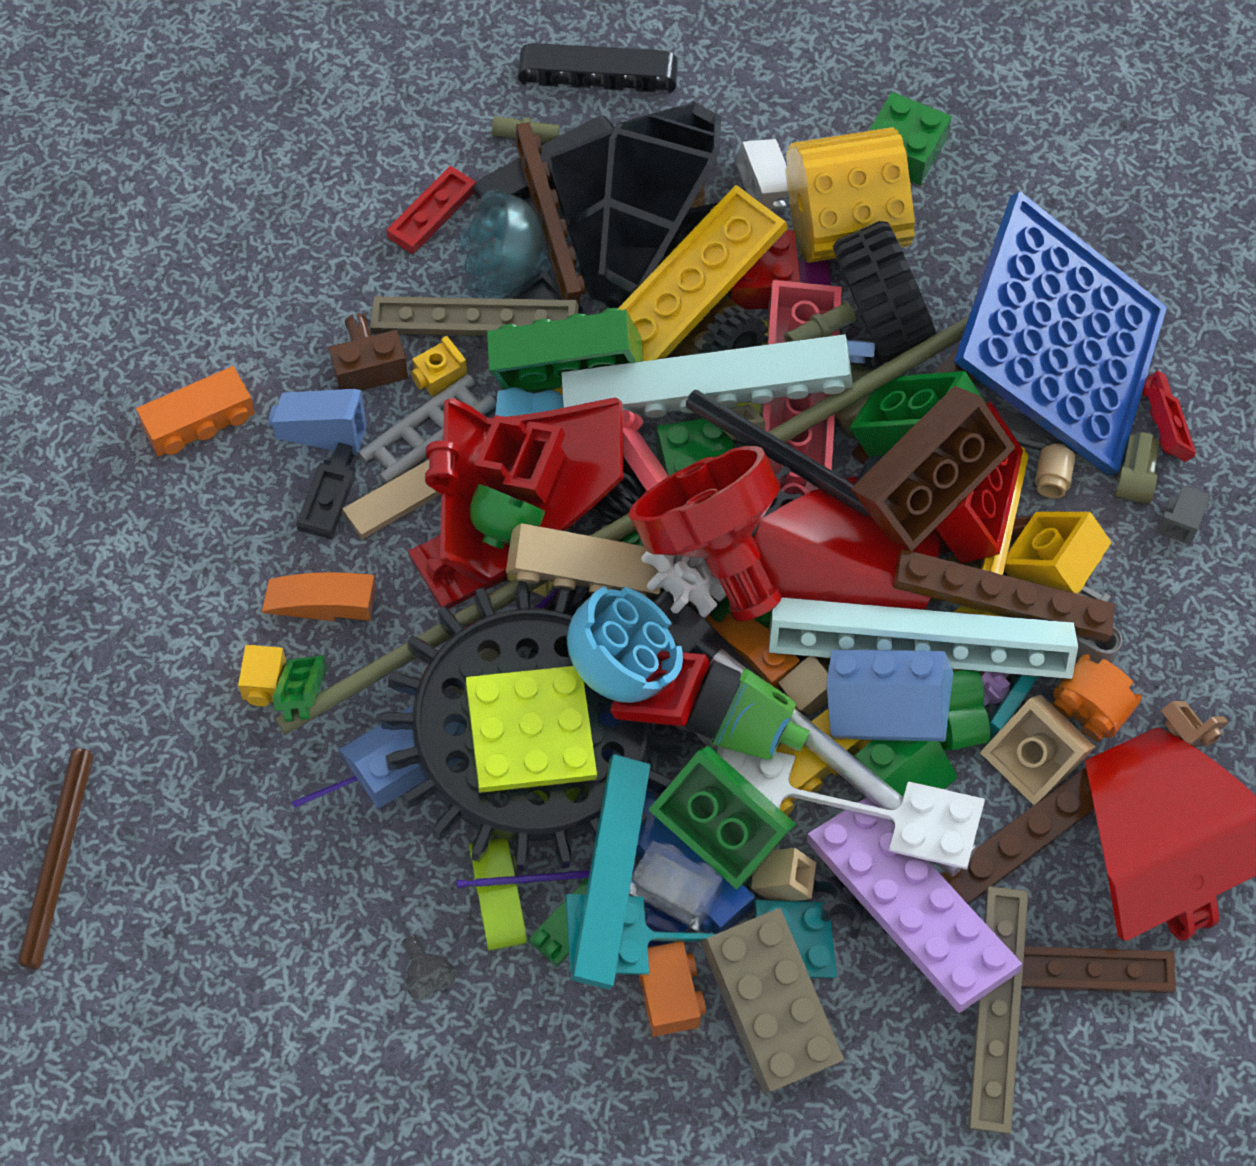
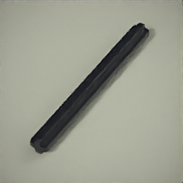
[685,390,870,516]

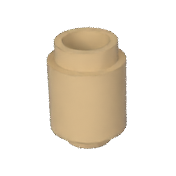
[1035,443,1076,499]

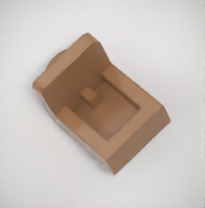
[1161,701,1229,747]

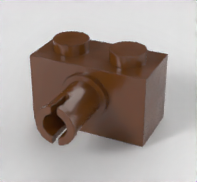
[329,313,408,390]

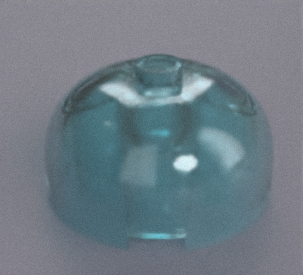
[458,190,543,296]

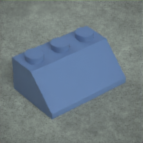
[827,650,953,741]
[338,705,466,809]

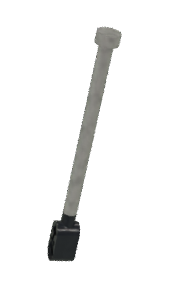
[651,588,977,877]

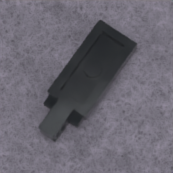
[296,443,356,539]

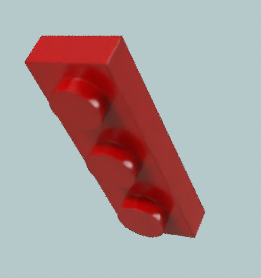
[386,165,476,255]

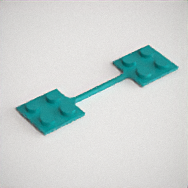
[565,894,837,979]

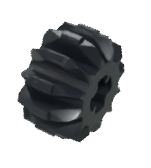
[595,466,647,523]

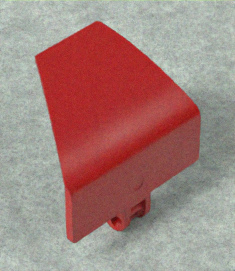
[425,397,623,583]
[753,476,940,610]
[1085,728,1256,941]

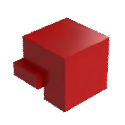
[474,415,566,504]

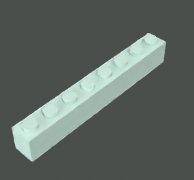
[562,334,853,418]
[769,598,1078,679]

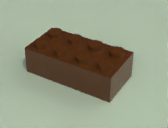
[851,386,1015,551]

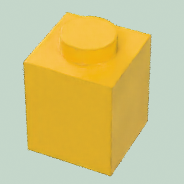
[238,645,286,706]

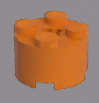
[1052,654,1142,742]

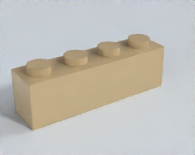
[506,523,660,598]

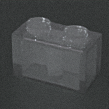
[629,840,723,931]

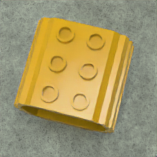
[785,127,915,263]

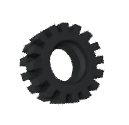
[702,306,768,353]

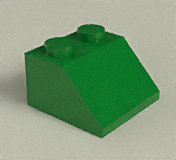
[854,740,958,797]

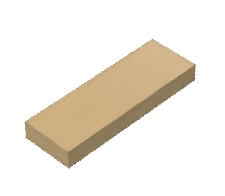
[342,459,441,540]

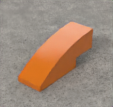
[262,572,377,622]

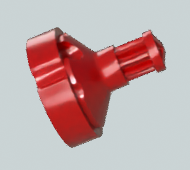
[629,446,782,622]

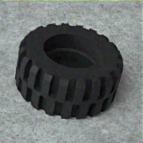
[833,221,937,362]

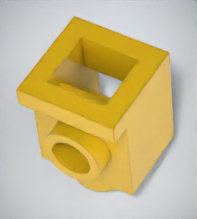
[410,336,467,397]

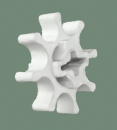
[641,551,726,617]

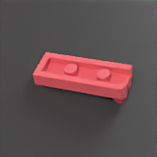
[622,410,669,491]

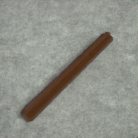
[18,748,93,969]

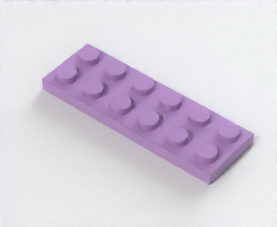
[806,797,1022,1013]

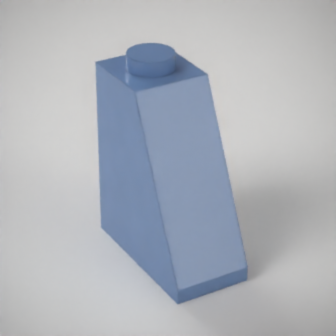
[269,389,367,455]

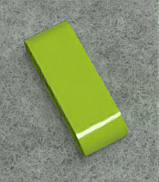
[468,837,527,951]

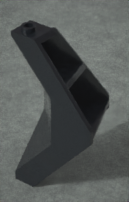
[548,100,721,308]

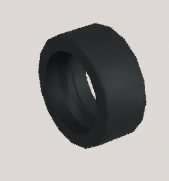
[684,660,741,739]

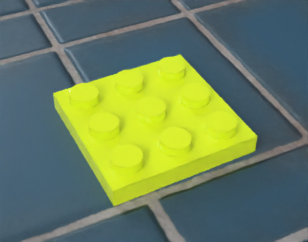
[466,666,597,793]

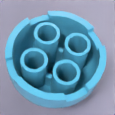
[567,586,683,703]

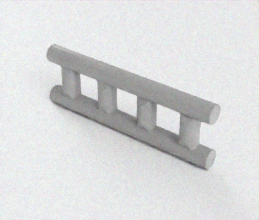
[357,374,497,484]

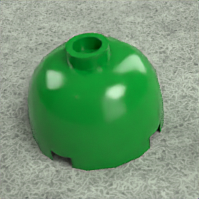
[470,484,546,550]

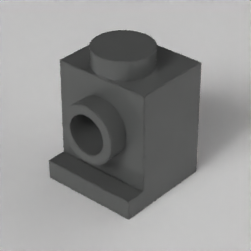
[1157,485,1211,545]

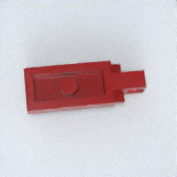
[1143,370,1196,462]

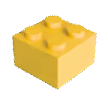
[1004,512,1112,594]

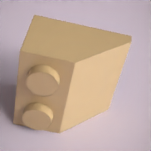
[980,695,1096,805]

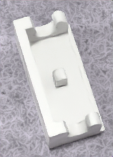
[735,139,789,210]

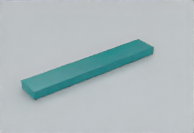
[571,754,651,990]

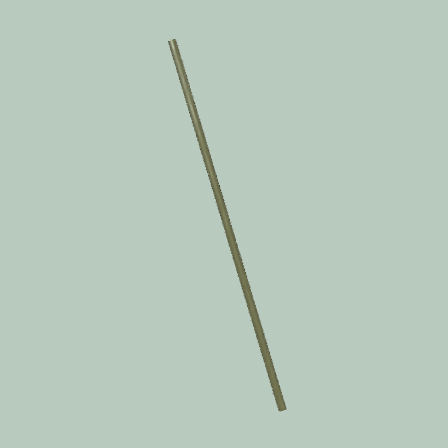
[275,315,970,735]

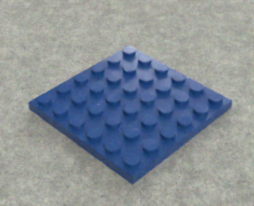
[954,191,1167,476]

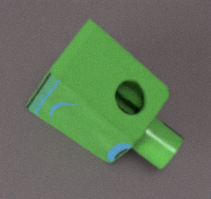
[710,668,810,760]

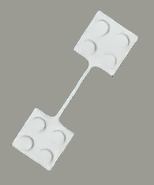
[717,746,985,869]

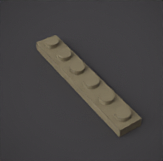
[370,296,579,336]
[968,886,1028,1135]

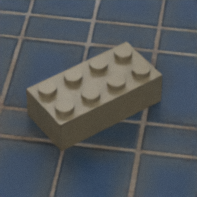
[700,908,844,1093]

